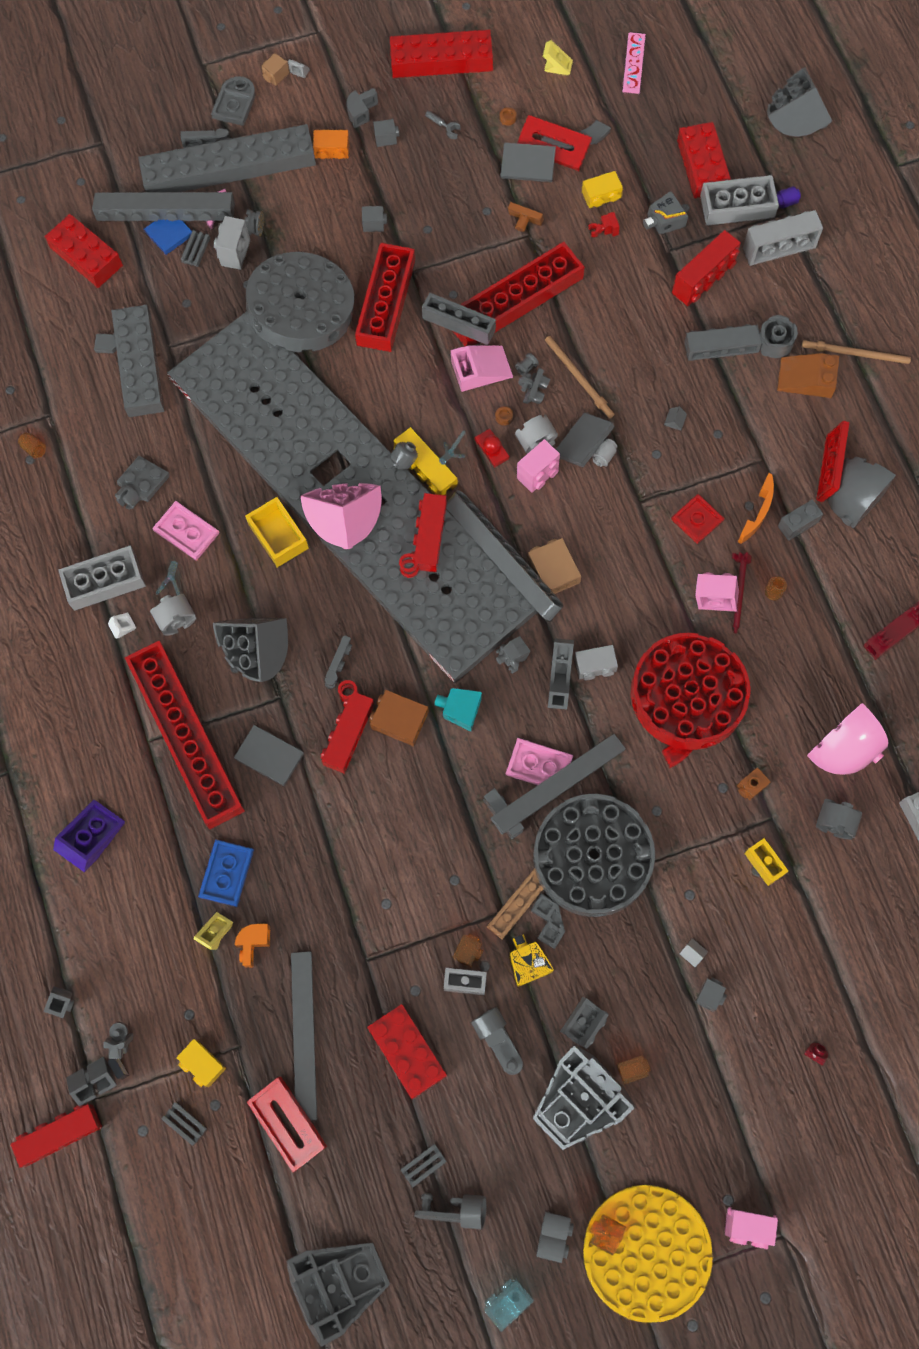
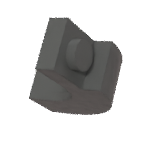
[548,638,574,710]

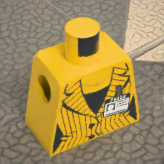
[510,935,554,987]

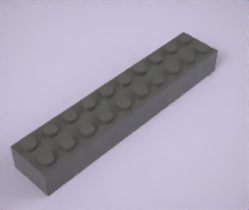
[138,124,316,193]

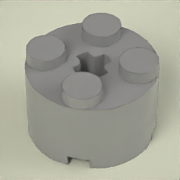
[515,415,558,454]
[150,594,196,636]

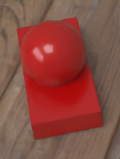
[474,429,510,468]

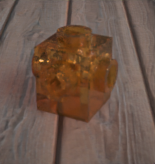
[590,1214,626,1255]

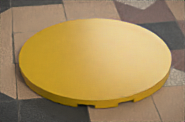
[583,1185,713,1323]

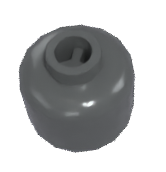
[390,442,418,470]

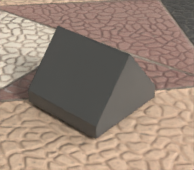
[664,406,687,431]

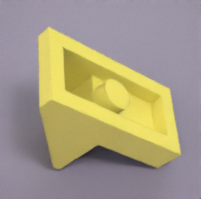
[543,40,573,75]
[194,912,233,950]

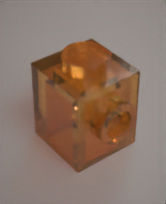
[453,934,484,968]

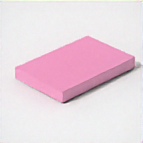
[152,501,219,561]
[506,738,573,785]

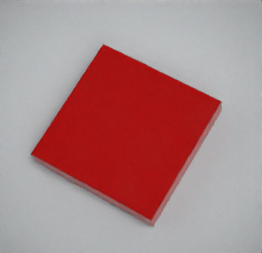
[671,494,725,544]

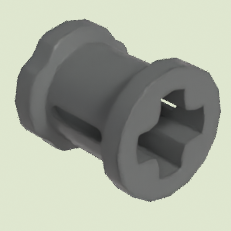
[515,353,539,377]

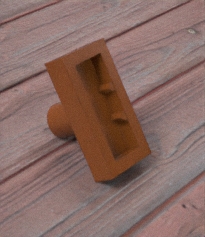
[508,202,544,232]

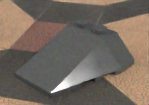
[533,1045,635,1150]
[286,1243,390,1346]

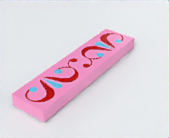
[623,33,645,94]

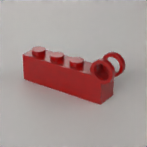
[399,493,447,578]
[320,680,375,774]

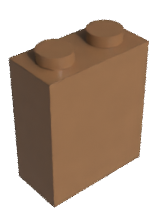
[528,538,581,594]

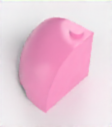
[301,483,382,549]
[807,703,888,774]

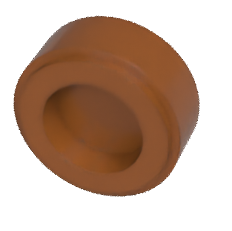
[499,107,516,126]
[495,406,513,426]

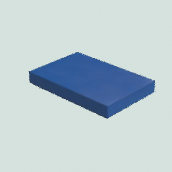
[198,839,254,907]

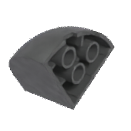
[767,67,832,137]
[827,457,896,529]
[213,618,288,682]

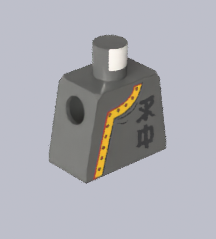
[643,191,688,234]

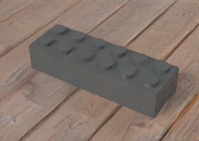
[111,305,165,417]

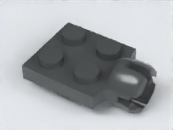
[115,456,170,510]

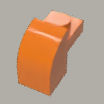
[235,924,270,968]

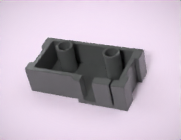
[483,788,524,840]

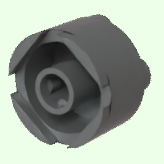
[760,315,798,358]
[816,799,862,840]

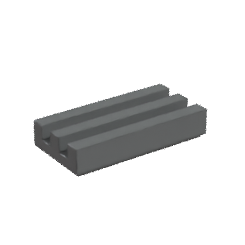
[181,230,210,267]
[162,1102,207,1146]
[401,1144,447,1188]

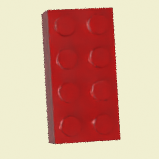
[677,122,731,198]
[45,214,123,288]
[672,230,741,306]
[367,1004,447,1100]

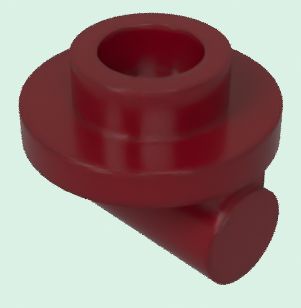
[804,1043,828,1065]

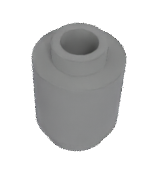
[592,438,617,467]

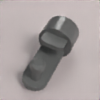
[471,1006,523,1075]
[414,1193,486,1230]

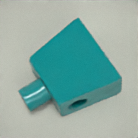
[434,688,482,731]

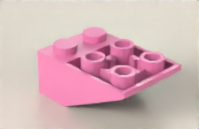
[451,346,513,392]

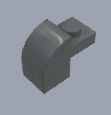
[347,88,378,128]

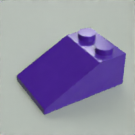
[53,800,125,872]

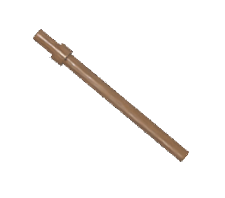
[545,336,615,419]
[802,340,911,364]

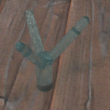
[439,430,465,465]
[156,561,180,595]

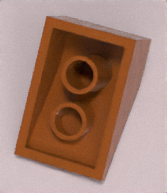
[777,353,839,398]

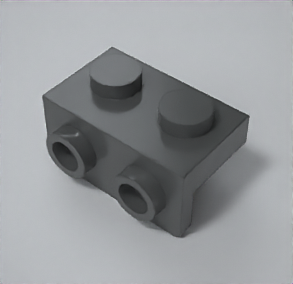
[560,997,609,1049]

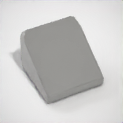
[288,59,310,78]

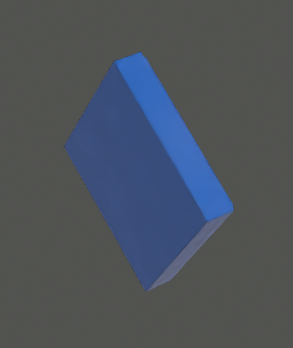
[144,220,192,255]

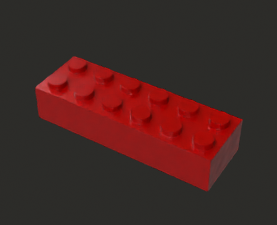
[390,30,493,78]
[355,243,415,352]

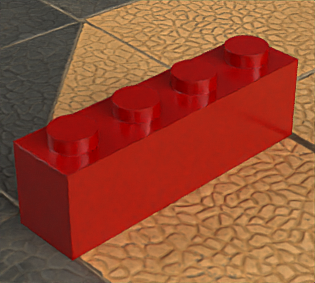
[10,1104,102,1168]

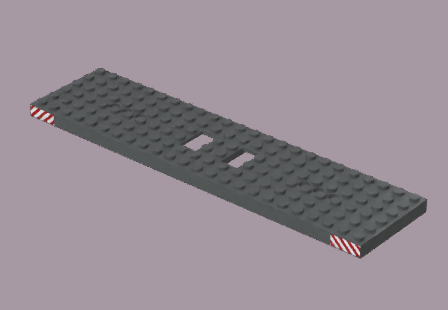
[167,312,538,683]

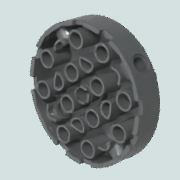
[246,252,354,352]
[533,794,655,917]

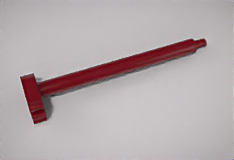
[732,552,752,634]

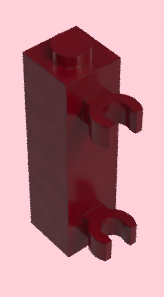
[863,602,919,660]

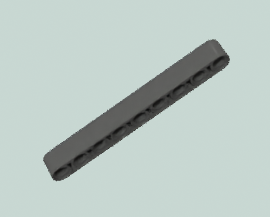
[446,490,563,621]

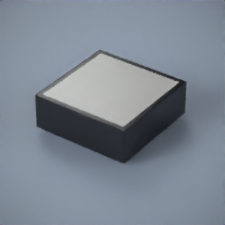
[108,1059,129,1080]

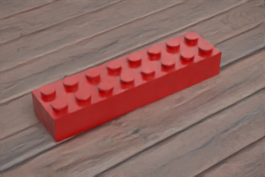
[453,242,585,346]

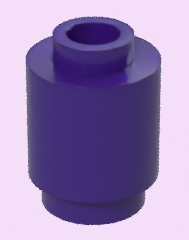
[776,186,801,209]

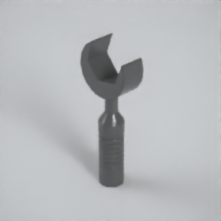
[425,110,461,139]

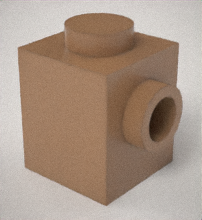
[261,53,289,86]

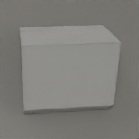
[680,939,708,967]

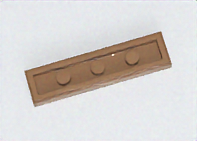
[487,868,543,940]

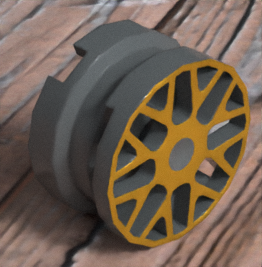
[245,210,264,236]

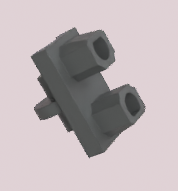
[518,368,550,404]
[103,1022,133,1059]

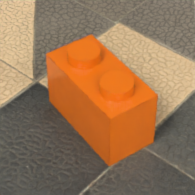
[313,130,349,159]

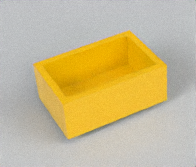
[245,497,309,567]

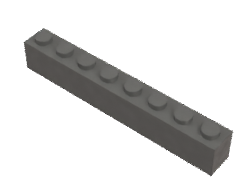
[92,192,235,221]

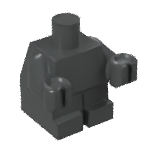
[496,636,530,674]

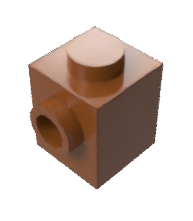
[737,767,771,801]

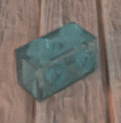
[484,1278,534,1332]

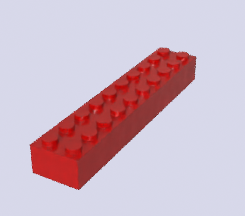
[124,640,245,829]

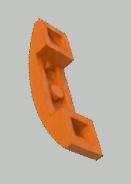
[738,473,774,544]

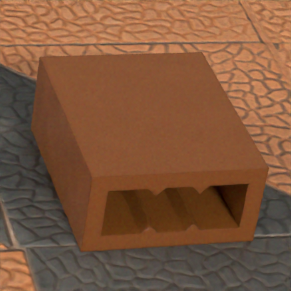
[369,690,429,746]

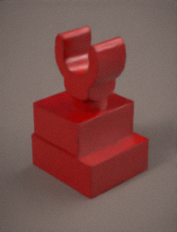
[589,212,619,238]

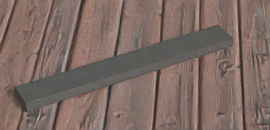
[490,734,626,835]
[291,952,317,1120]

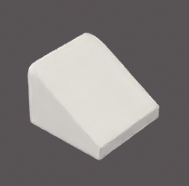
[108,612,136,639]

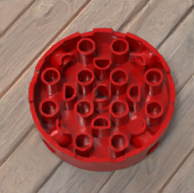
[631,633,750,750]

